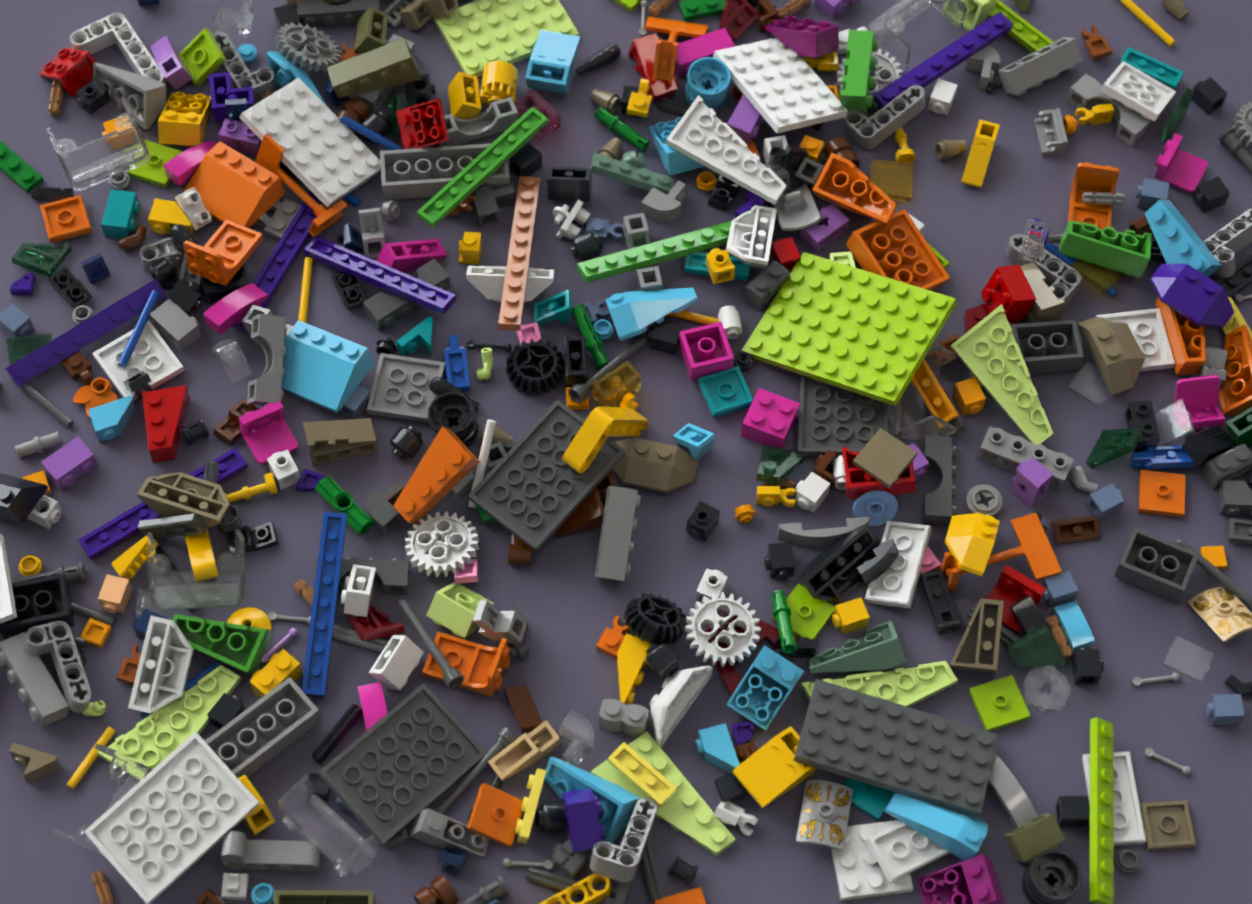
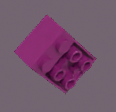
[765,16,839,58]
[917,854,1006,904]

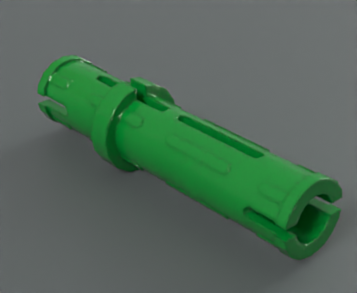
[594,106,650,152]
[571,304,609,368]
[771,590,797,653]

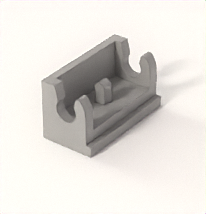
[1034,108,1068,156]

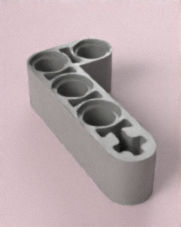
[212,32,276,101]
[845,85,926,149]
[1203,208,1252,278]
[1006,234,1081,307]
[24,621,91,713]
[590,798,657,882]
[221,831,321,872]

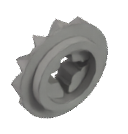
[966,484,1002,517]

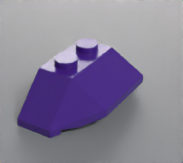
[1150,264,1234,328]

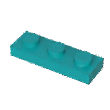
[1118,47,1184,90]
[684,252,750,281]

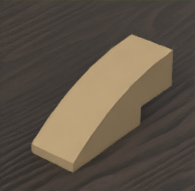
[488,720,564,781]

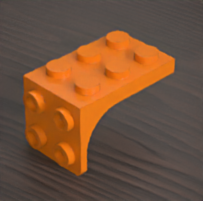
[1067,163,1120,229]
[183,219,263,286]
[422,632,511,697]

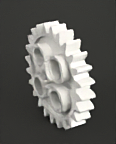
[836,49,903,109]
[404,511,479,577]
[685,592,761,667]

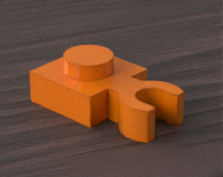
[596,615,629,659]

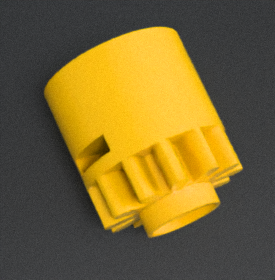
[480,61,519,108]

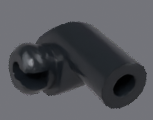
[1225,675,1252,696]

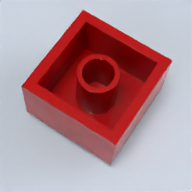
[981,265,1036,326]

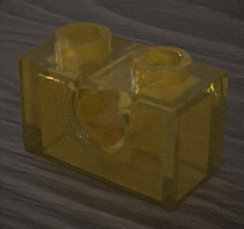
[592,361,641,407]

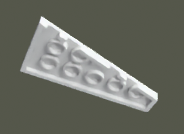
[666,95,787,205]

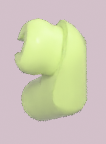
[476,347,494,381]
[76,693,106,717]

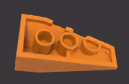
[812,153,897,224]
[1219,325,1252,416]

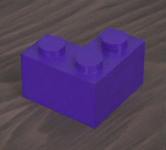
[209,72,255,123]
[562,788,605,852]

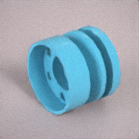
[684,57,731,111]

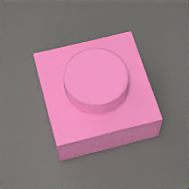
[516,322,542,346]
[919,546,941,576]
[454,559,479,584]

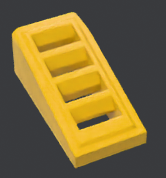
[111,535,159,581]

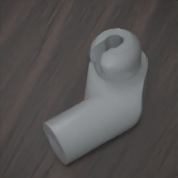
[1071,466,1098,494]

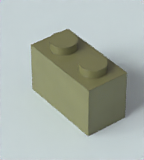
[355,6,388,54]
[1003,813,1065,864]

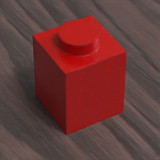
[770,237,801,272]

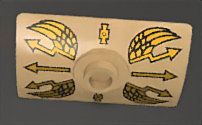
[1188,587,1252,642]

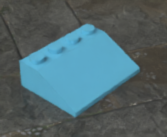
[281,320,375,413]

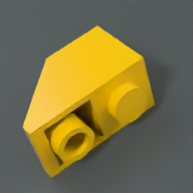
[148,198,194,236]
[238,774,275,835]

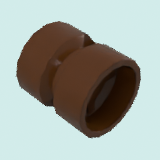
[336,98,371,135]
[823,137,860,168]
[413,875,459,904]

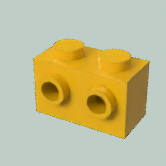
[448,72,482,119]
[250,649,303,699]

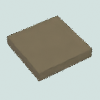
[853,428,917,489]
[1140,800,1196,851]

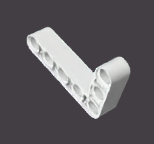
[70,13,167,89]

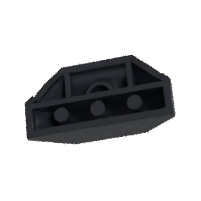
[801,525,880,603]

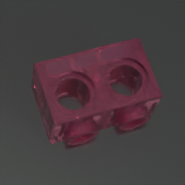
[514,89,560,140]

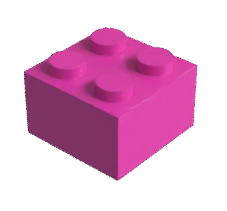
[678,322,734,381]
[741,388,800,452]

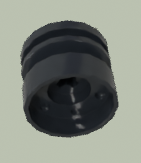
[428,392,479,447]
[1021,850,1082,904]

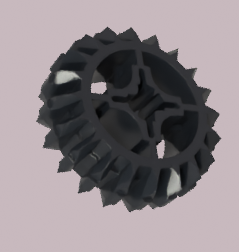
[506,338,565,395]
[624,593,686,645]

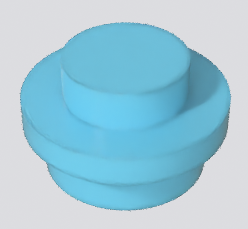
[237,44,257,64]
[593,319,613,340]
[251,883,275,904]

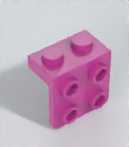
[1154,133,1208,193]
[1173,375,1225,431]
[239,401,298,465]

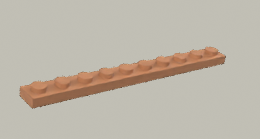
[498,176,540,331]

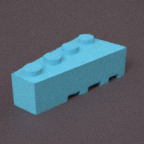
[1144,199,1221,277]

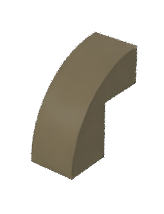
[399,0,459,30]

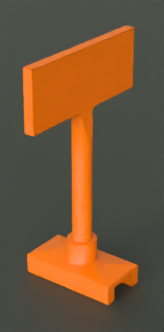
[644,16,708,84]
[255,134,348,238]
[940,513,1062,591]

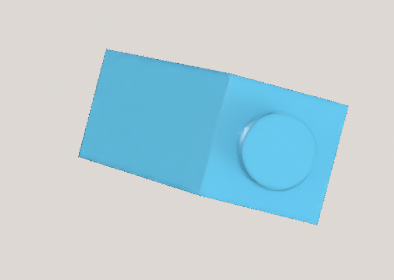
[88,396,136,442]
[695,723,740,774]

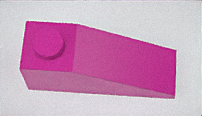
[376,239,447,274]

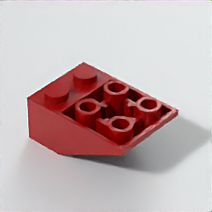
[396,98,449,149]

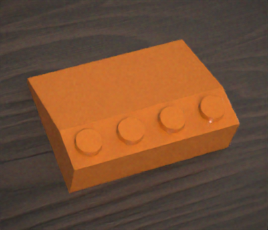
[184,141,285,228]
[846,209,950,291]

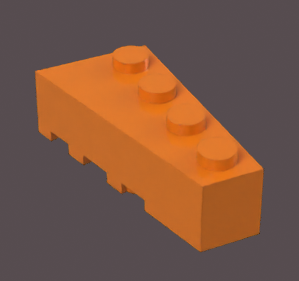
[1155,297,1206,375]
[393,426,480,524]

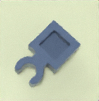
[586,217,623,242]
[571,300,610,330]

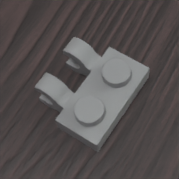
[255,198,302,241]

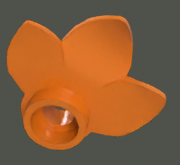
[73,377,118,418]

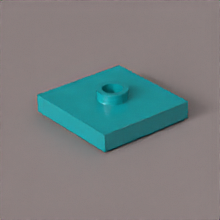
[697,366,753,418]
[844,778,895,821]

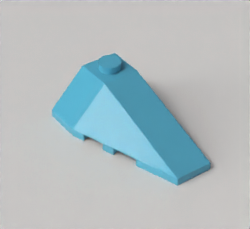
[266,51,326,105]
[605,287,698,341]
[544,756,640,844]
[885,792,989,861]

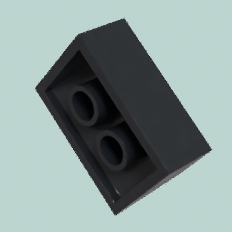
[0,473,48,524]

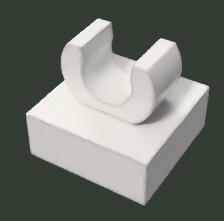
[221,873,249,900]

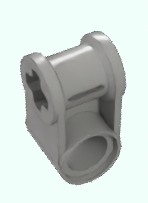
[140,237,184,273]

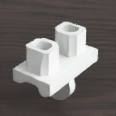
[175,187,212,231]
[552,199,590,240]

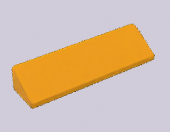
[911,359,959,428]

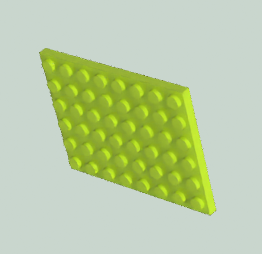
[742,252,957,406]

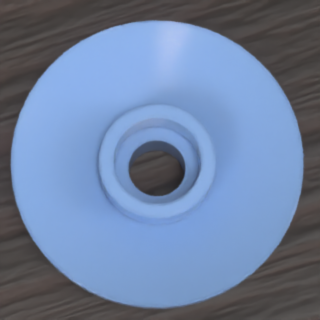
[853,490,898,527]

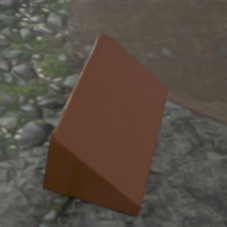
[1050,514,1100,544]
[504,684,542,734]

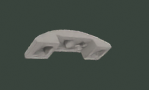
[777,517,869,547]
[988,753,1038,829]

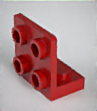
[39,48,96,97]
[986,565,1046,633]

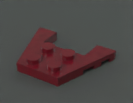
[705,613,797,697]

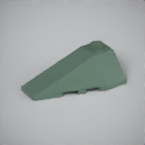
[807,620,907,673]

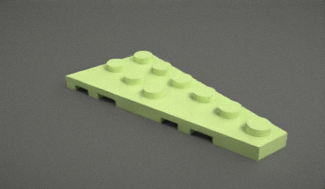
[950,304,1053,444]
[801,661,958,707]
[97,665,241,782]
[591,732,735,856]

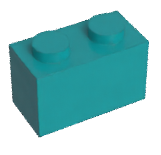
[101,189,141,238]

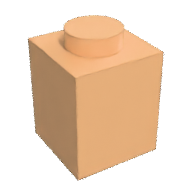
[98,574,132,613]

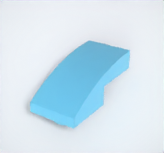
[1054,601,1095,650]

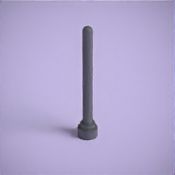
[568,336,648,403]
[1176,539,1252,613]
[398,599,464,689]
[435,727,517,815]

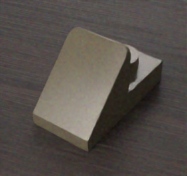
[9,743,61,783]

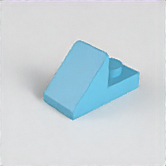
[673,423,716,460]

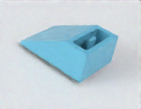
[525,30,581,95]
[649,117,705,176]
[726,645,804,730]

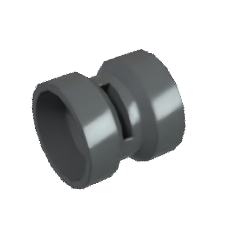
[218,504,241,534]

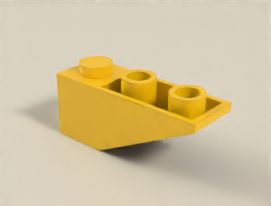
[961,119,1000,188]
[617,633,652,705]

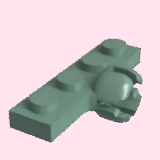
[590,151,674,195]

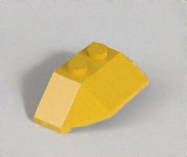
[945,513,1000,577]

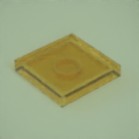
[870,159,914,202]
[1071,259,1126,295]

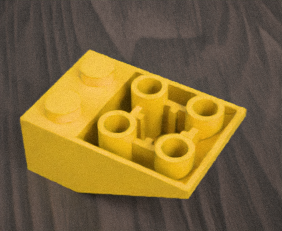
[158,92,212,146]
[732,726,817,808]

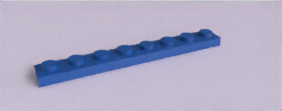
[302,512,348,697]

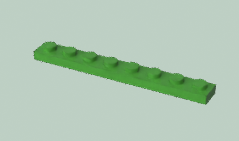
[417,107,548,228]
[577,221,731,283]

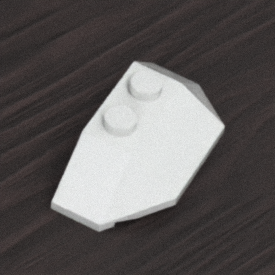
[726,205,777,268]
[466,266,554,302]
[128,616,194,713]
[649,665,713,747]

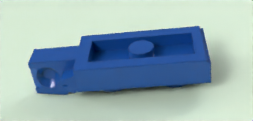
[444,335,470,392]
[1130,445,1195,469]

